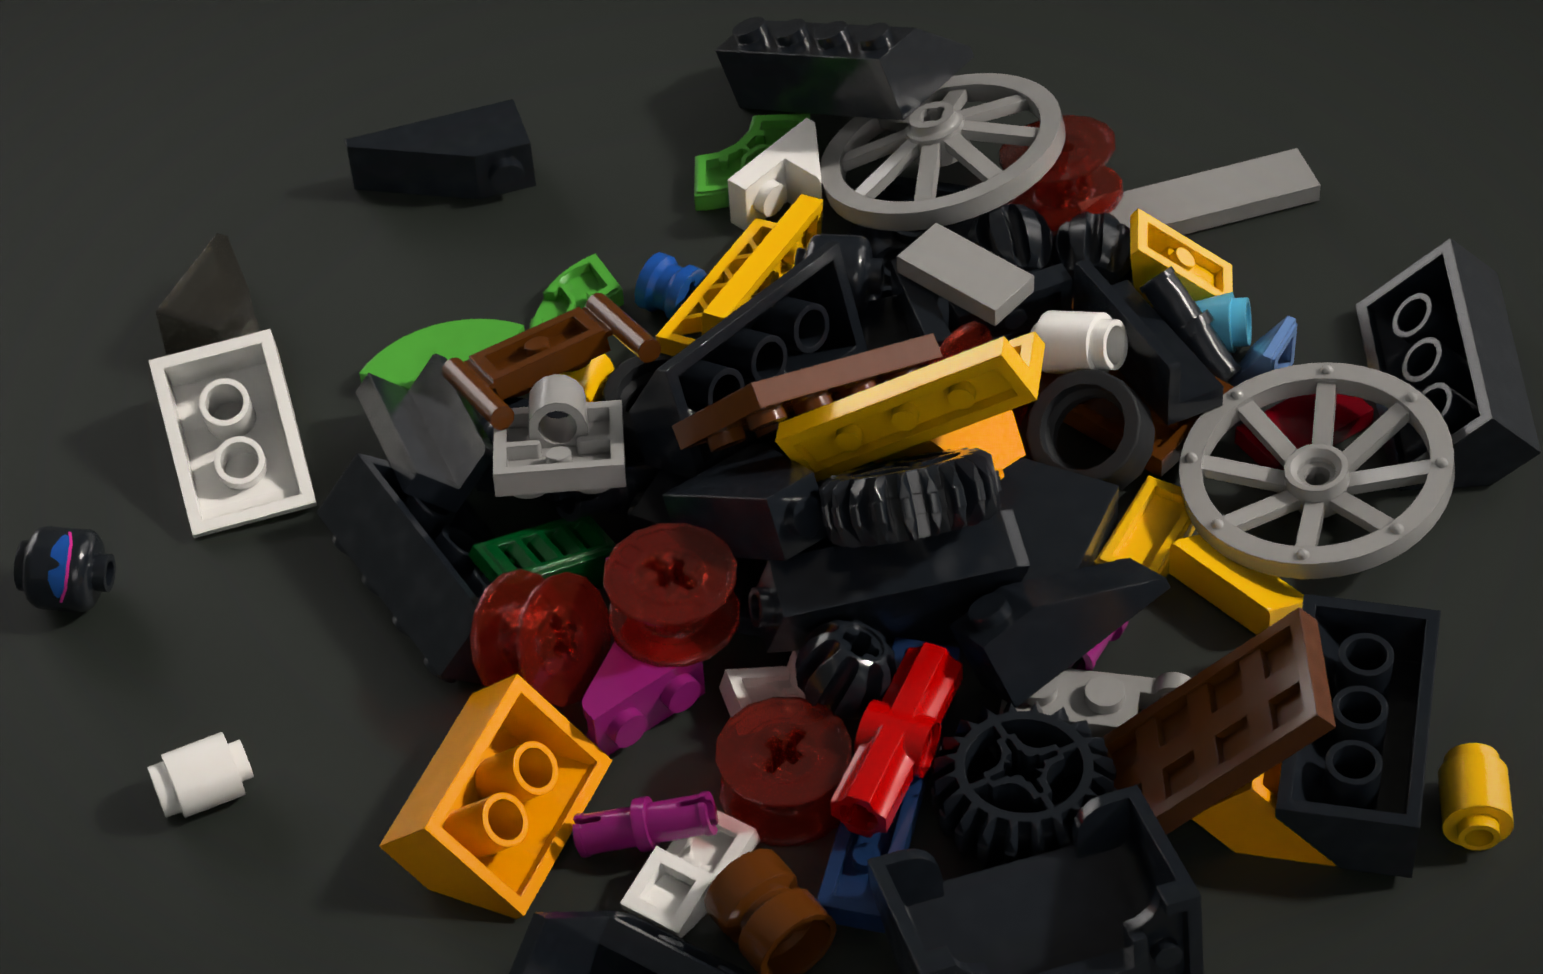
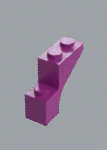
[582,526,709,756]

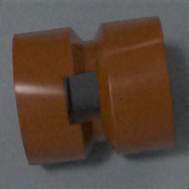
[704,848,837,974]

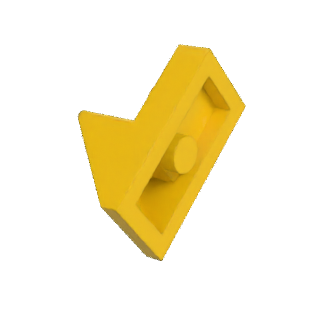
[1130,208,1233,307]

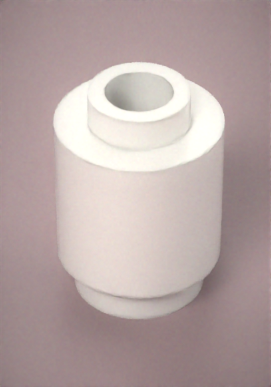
[1031,310,1128,374]
[147,732,254,818]

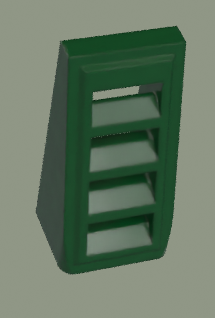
[468,516,619,596]

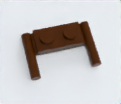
[442,293,661,430]

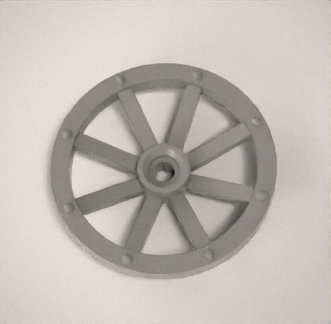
[820,73,1066,231]
[1179,362,1455,579]

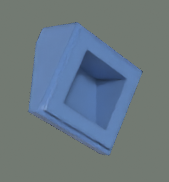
[1228,316,1298,387]

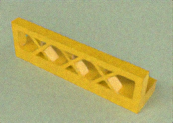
[656,194,823,356]
[775,331,1045,482]

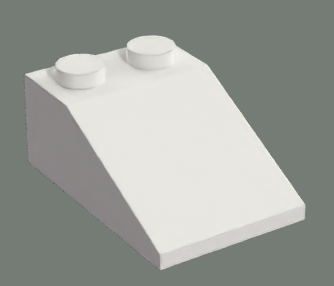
[148,329,317,538]

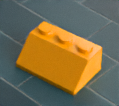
[379,674,613,919]

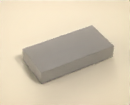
[897,223,1034,326]

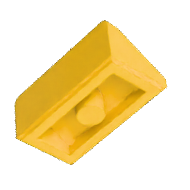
[1168,534,1304,635]

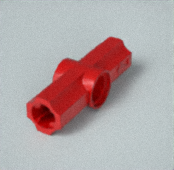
[831,642,963,838]

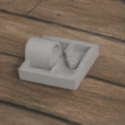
[493,374,626,499]

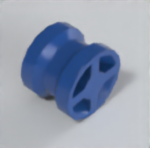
[634,252,707,320]

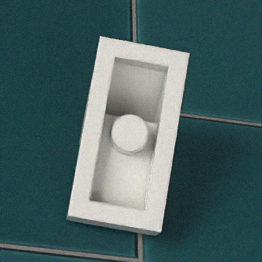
[728,118,823,231]

